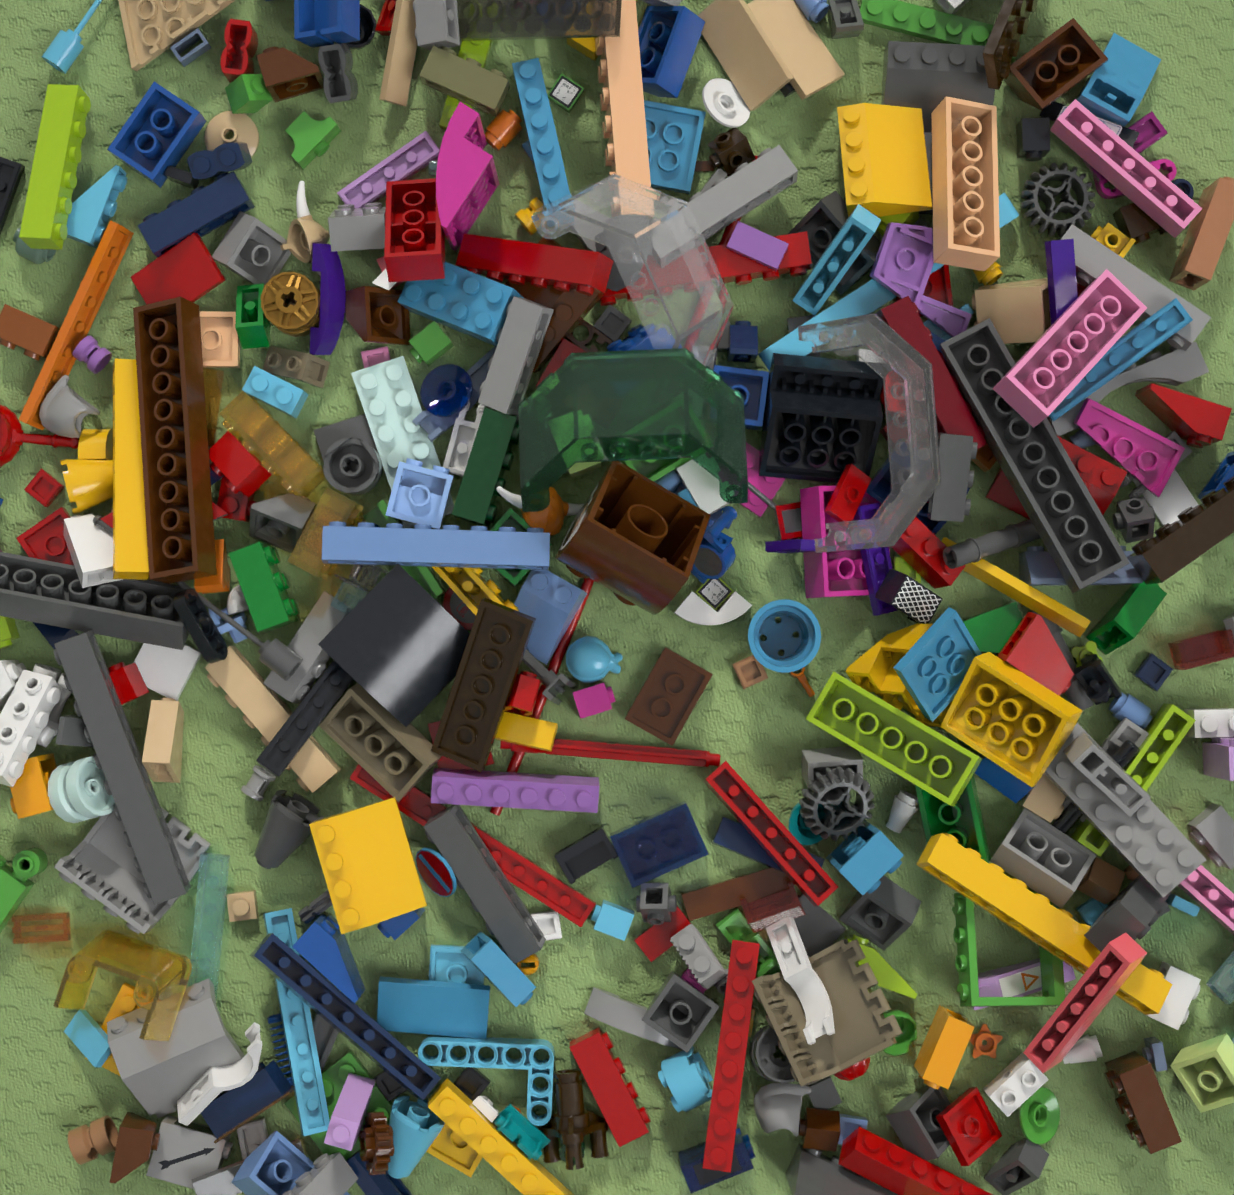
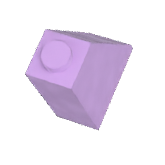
[324,1072,376,1151]

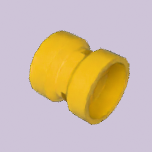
[515,197,547,236]

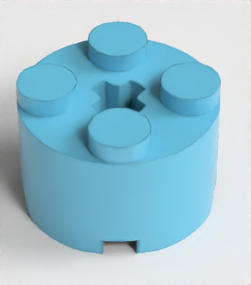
[658,1046,713,1112]

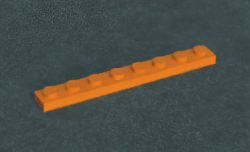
[19,220,134,430]

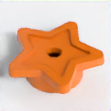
[969,1024,1003,1058]

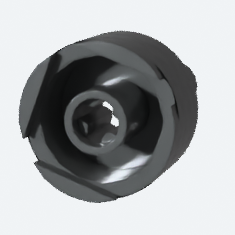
[323,438,383,495]

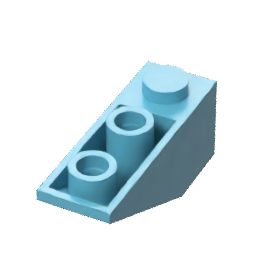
[67,165,127,249]

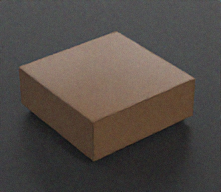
[732,655,768,689]

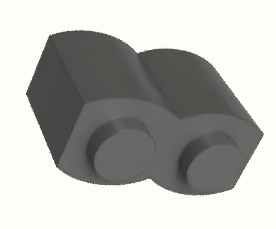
[318,43,358,103]

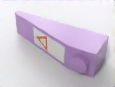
[972,958,1076,1010]

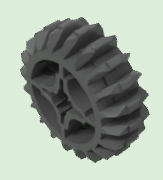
[1020,163,1095,238]
[799,766,875,841]

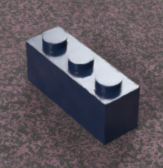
[201,1060,292,1138]

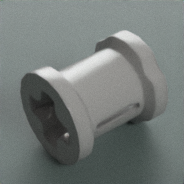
[241,765,276,801]

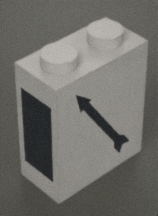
[146,1115,233,1189]

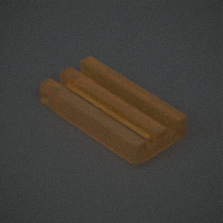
[12,912,71,944]

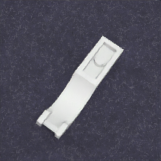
[766,916,835,1045]
[177,1022,262,1126]

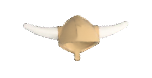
[280,181,330,277]

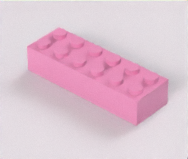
[992,269,1147,428]

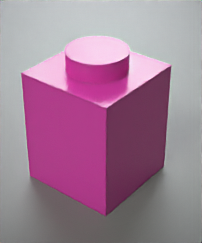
[572,682,616,719]

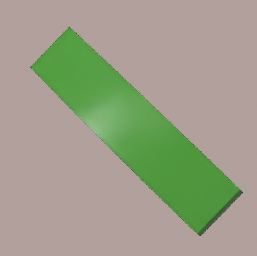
[716,907,781,977]

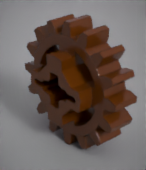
[359,1112,394,1175]

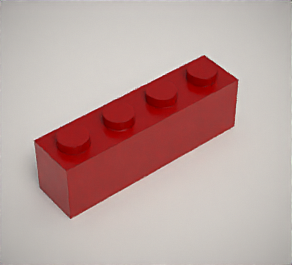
[569,1027,651,1147]

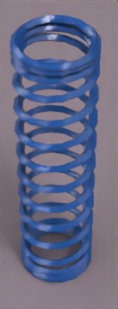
[267,1013,293,1086]

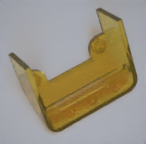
[53,930,192,1041]

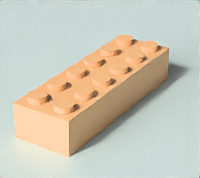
[931,96,1000,271]

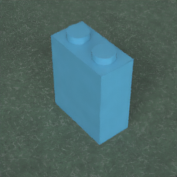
[461,931,536,1007]

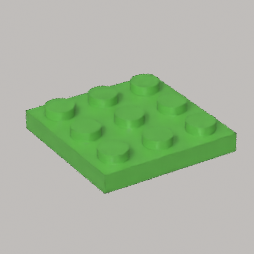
[284,1050,393,1160]

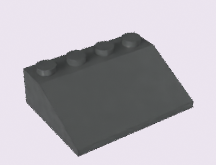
[881,41,995,133]
[785,1144,898,1195]

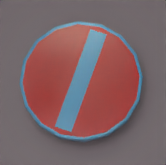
[415,847,457,897]

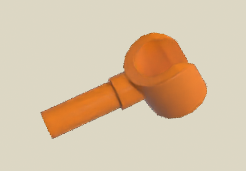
[789,667,815,697]

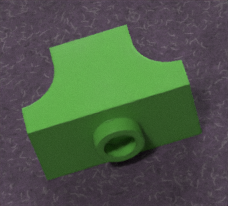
[285,111,341,170]

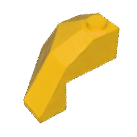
[845,623,952,727]

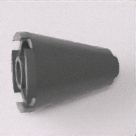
[255,790,324,869]

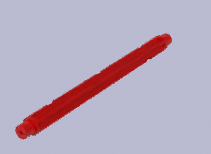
[500,739,720,767]

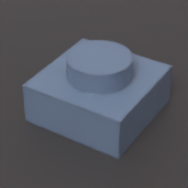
[1142,1037,1168,1072]

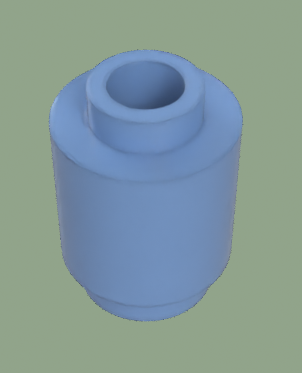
[1108,692,1152,729]

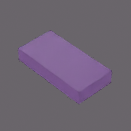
[726,221,789,271]

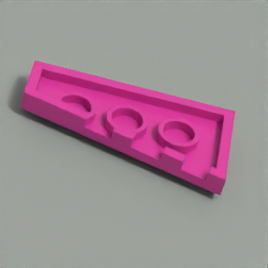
[1074,398,1185,497]

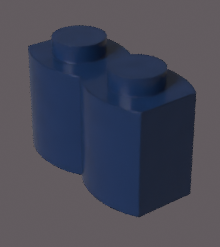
[187,142,252,179]

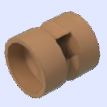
[68,1115,118,1165]

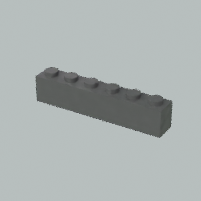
[424,804,546,964]

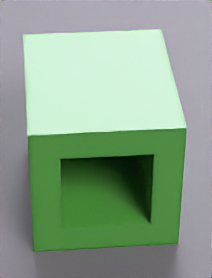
[225,74,272,114]
[409,321,453,366]

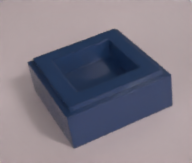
[1133,653,1173,691]

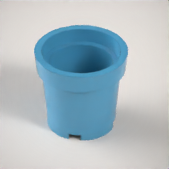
[748,599,821,673]

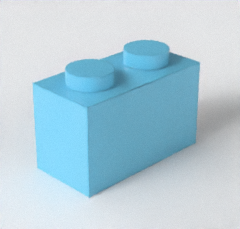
[242,366,309,419]

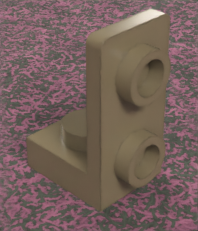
[263,346,330,388]

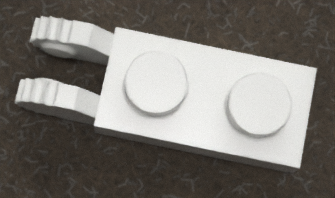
[443,397,486,476]

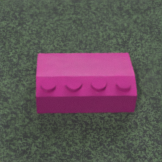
[800,486,890,598]

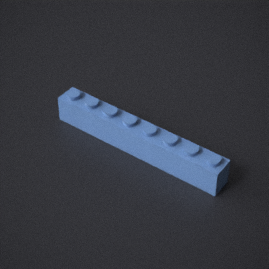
[322,521,550,570]

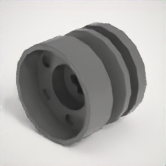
[749,1025,796,1083]

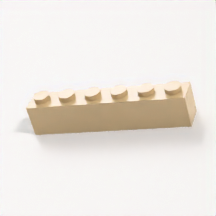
[204,646,342,793]

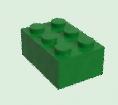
[228,542,300,633]

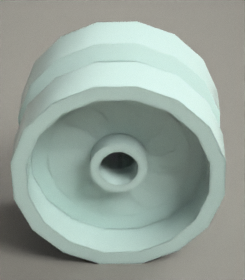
[48,756,116,823]

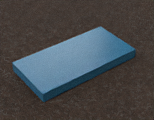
[377,976,490,1039]

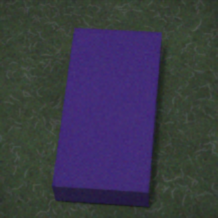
[765,539,822,553]

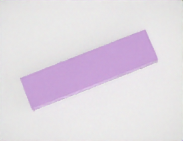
[337,131,440,208]

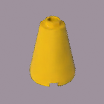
[61,459,113,514]

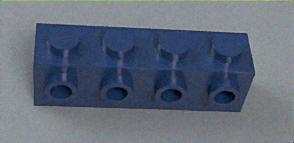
[137,171,255,258]

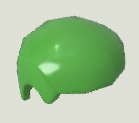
[883,1010,917,1056]

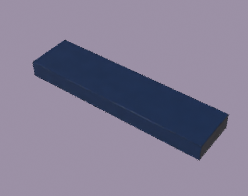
[712,817,825,873]

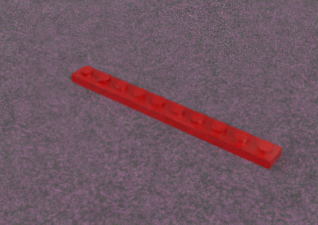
[349,764,596,927]

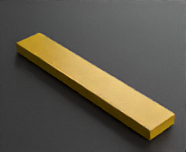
[942,537,1091,638]

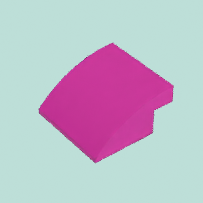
[436,102,500,252]

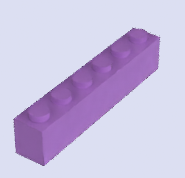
[431,768,599,813]

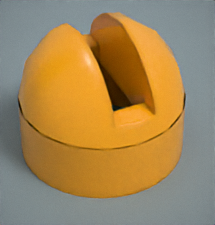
[517,953,539,975]

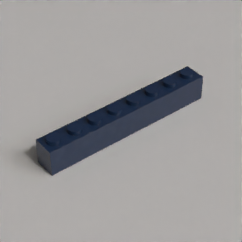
[250,933,441,1100]

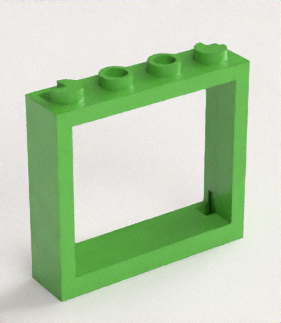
[952,892,1065,1007]

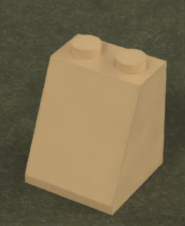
[972,278,1051,344]

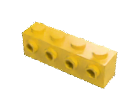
[432,567,519,616]

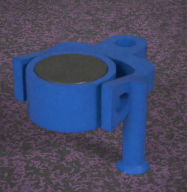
[691,506,737,584]

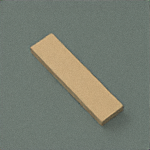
[379,0,417,106]

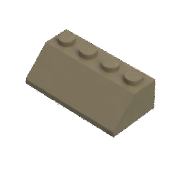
[319,684,442,802]

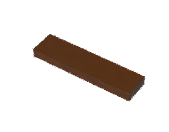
[681,867,794,921]

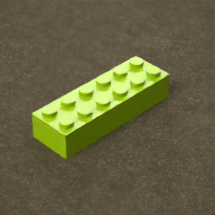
[806,671,983,807]

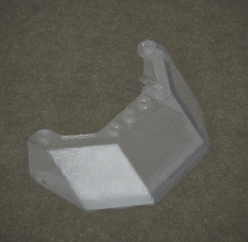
[531,173,734,424]
[798,314,941,553]

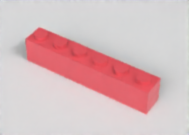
[1023,933,1147,1073]

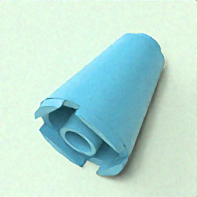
[387,1096,445,1179]

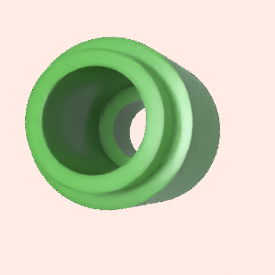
[12,847,48,878]

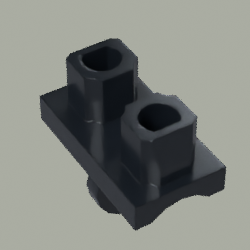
[1074,654,1122,705]

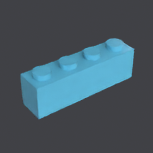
[792,204,881,316]

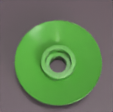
[1020,1087,1060,1144]

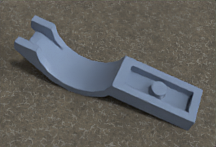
[412,346,497,442]

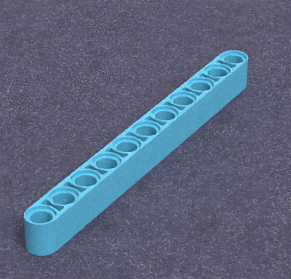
[758,193,1020,372]

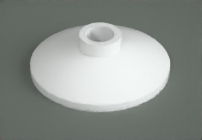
[702,78,750,128]

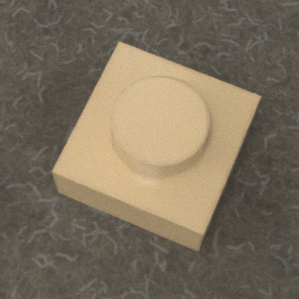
[226,890,259,922]

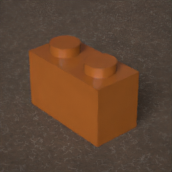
[0,304,60,361]

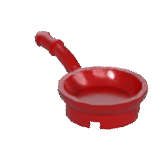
[0,405,79,467]

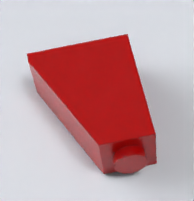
[997,612,1074,696]

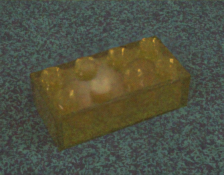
[219,390,326,497]

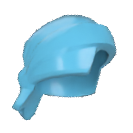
[566,636,623,683]

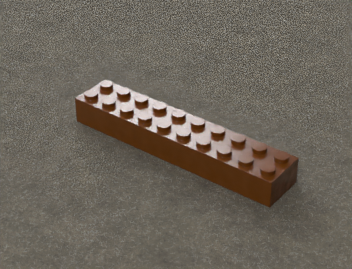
[133,297,217,584]

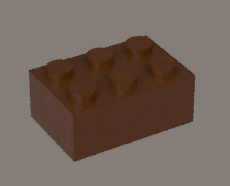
[1104,1051,1182,1154]

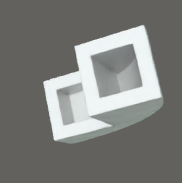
[674,591,752,626]

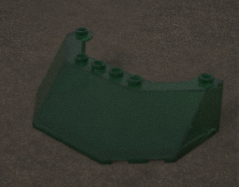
[518,348,748,512]

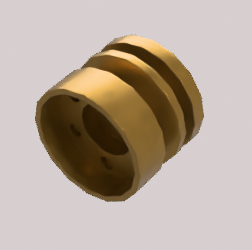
[261,272,320,337]

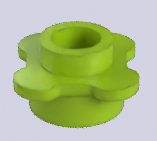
[1071,641,1103,667]

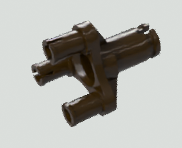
[538,1069,609,1170]

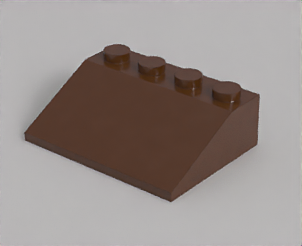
[504,233,608,374]

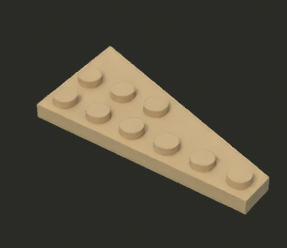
[118,0,235,71]

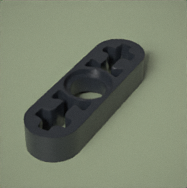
[173,588,228,663]

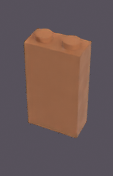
[1169,177,1234,290]

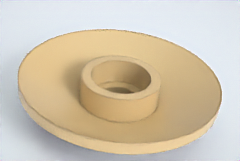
[204,111,259,157]

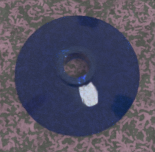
[420,364,473,417]

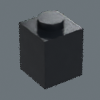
[1016,117,1050,161]

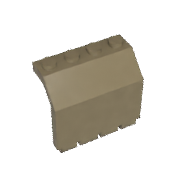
[752,939,903,1087]

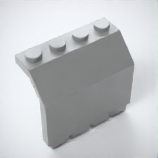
[54,806,211,934]
[107,978,245,1118]

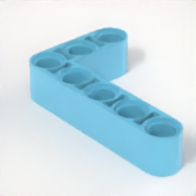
[418,1035,555,1126]

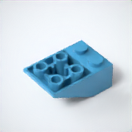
[1076,33,1161,127]

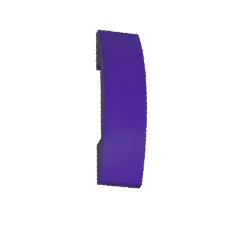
[310,243,346,355]

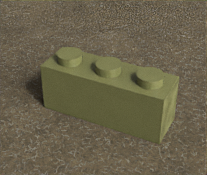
[419,46,510,117]

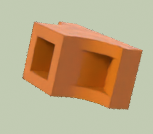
[194,539,230,594]

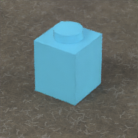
[591,899,634,941]

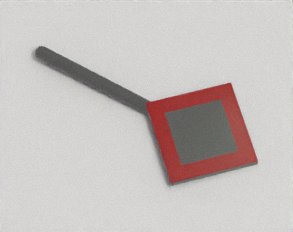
[737,475,802,540]

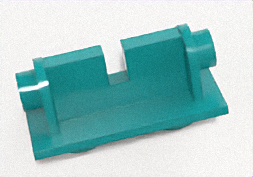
[493,1104,551,1161]

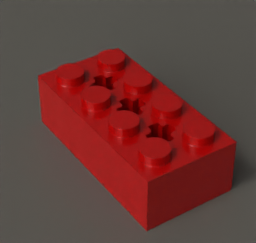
[384,178,445,282]

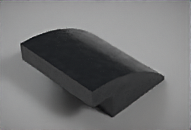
[759,353,885,483]
[318,564,470,727]

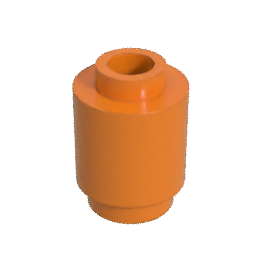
[484,109,522,151]

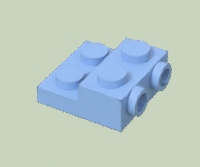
[385,458,454,529]

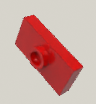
[824,464,872,526]

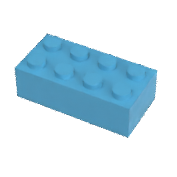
[398,262,524,346]
[826,820,904,895]

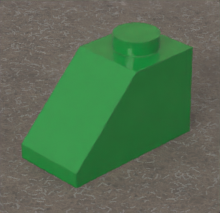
[235,283,270,349]

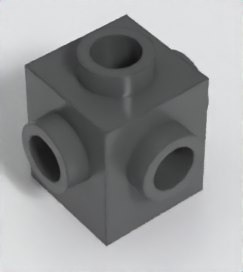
[1112,496,1156,543]
[636,882,677,925]

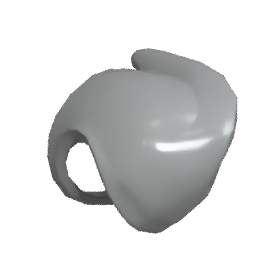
[39,375,100,438]
[754,1083,812,1137]

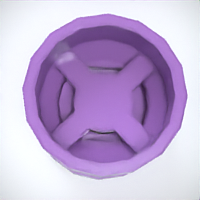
[73,335,112,374]

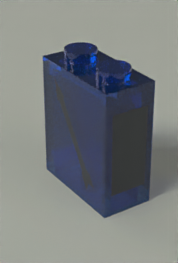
[679,1128,756,1193]

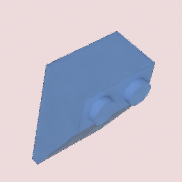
[514,570,587,665]

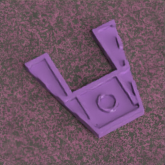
[870,222,972,337]

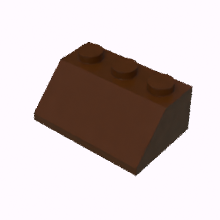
[1004,18,1108,111]

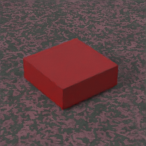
[24,469,65,508]

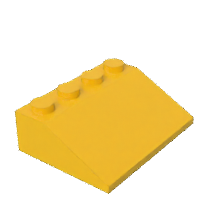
[837,103,933,217]
[940,652,1083,788]
[309,797,427,934]

